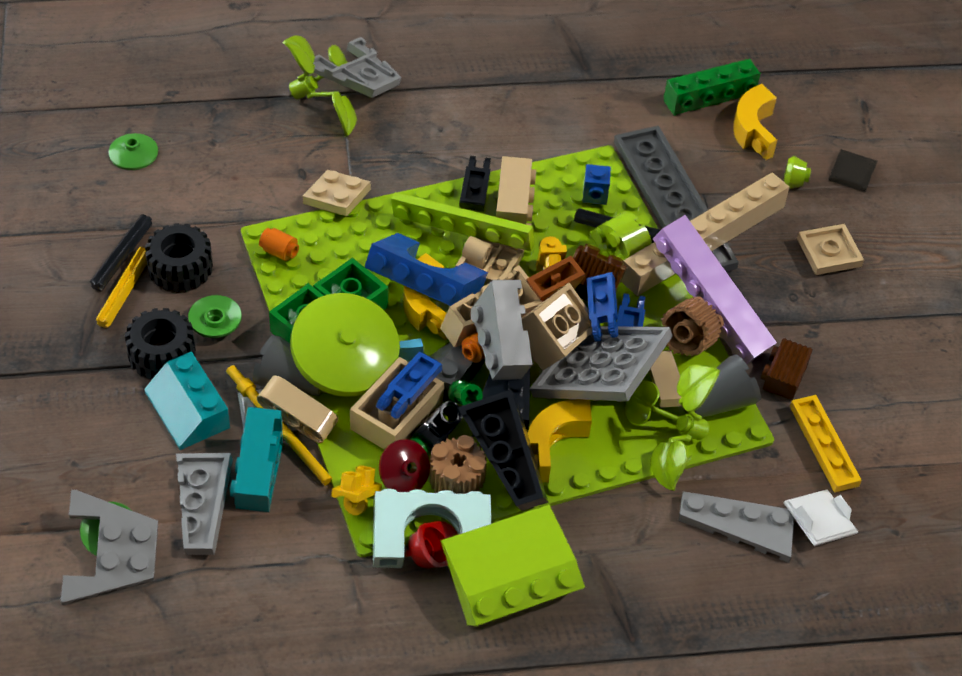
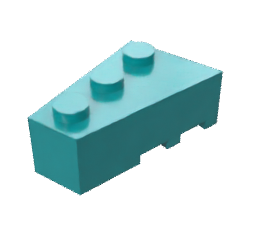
[230,407,283,512]

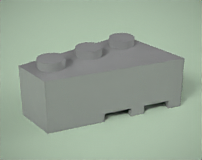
[471,280,533,380]

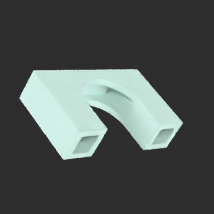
[373,489,491,568]

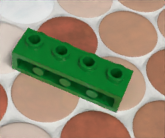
[663,59,761,116]

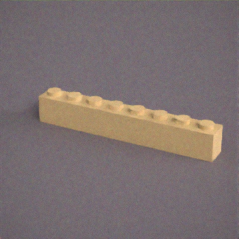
[621,172,790,296]

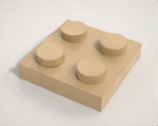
[303,170,371,216]
[797,224,864,275]

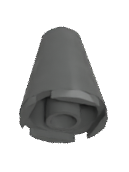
[252,335,327,396]
[683,354,761,418]

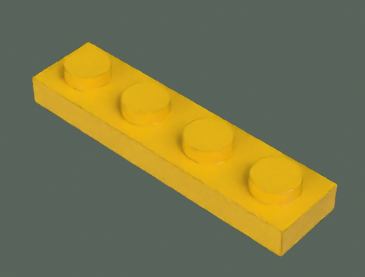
[790,395,862,493]

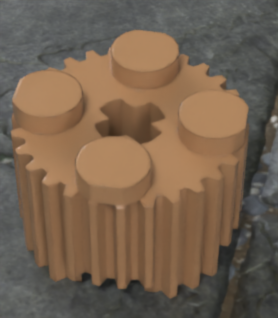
[661,297,724,356]
[430,435,487,494]

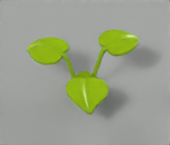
[283,36,357,137]
[625,365,720,491]

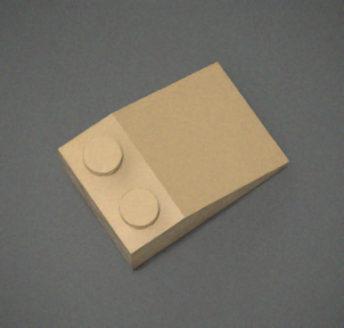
[521,283,592,371]

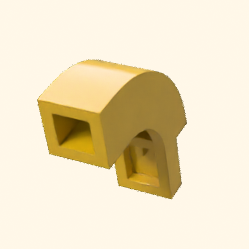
[733,84,777,160]
[403,253,448,340]
[528,399,592,483]

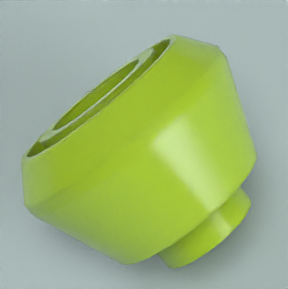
[784,156,811,189]

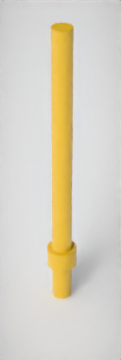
[226,365,333,486]

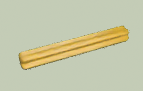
[96,247,147,328]

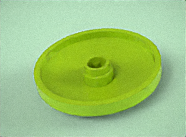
[290,293,400,397]

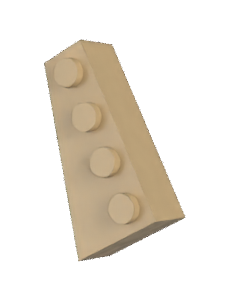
[440,265,543,347]

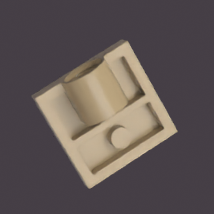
[455,236,524,285]

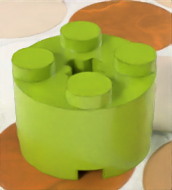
[592,212,652,261]

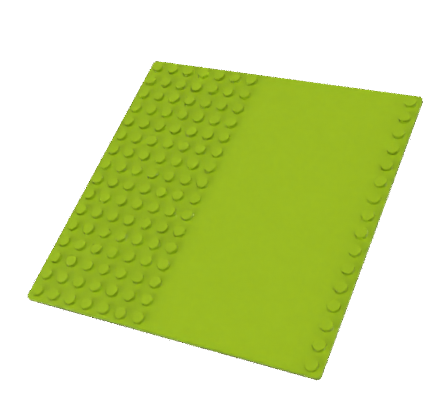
[241,145,774,558]

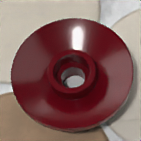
[379,439,430,492]

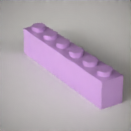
[653,215,777,364]

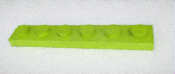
[391,192,535,252]

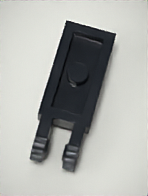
[459,155,491,212]

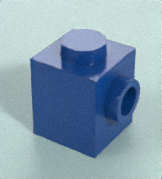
[582,164,611,205]

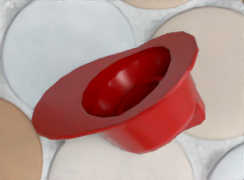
[404,521,458,569]

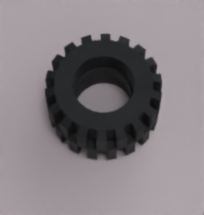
[145,223,213,292]
[125,308,196,380]

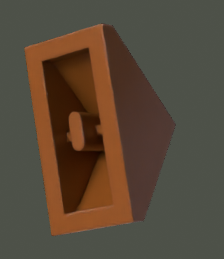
[526,256,585,301]

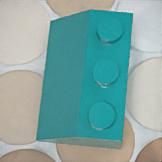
[144,351,230,450]

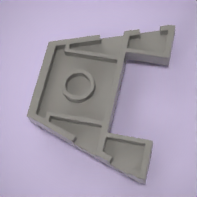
[313,37,402,98]
[61,490,158,605]

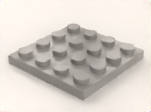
[530,326,673,402]

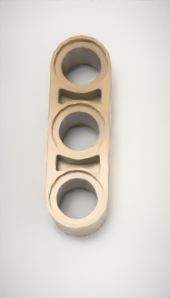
[257,376,338,443]

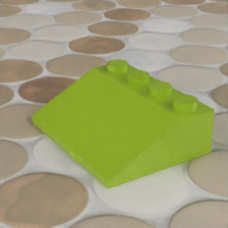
[441,505,585,626]

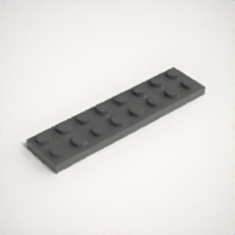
[614,125,739,272]

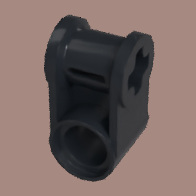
[412,401,463,453]

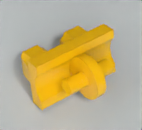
[536,236,567,271]
[331,465,382,515]

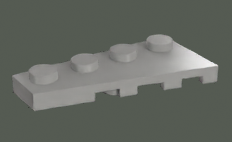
[176,453,233,555]
[678,491,794,563]

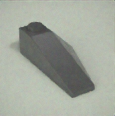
[429,342,485,402]

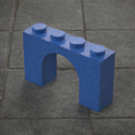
[365,233,488,306]

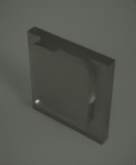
[829,149,877,192]

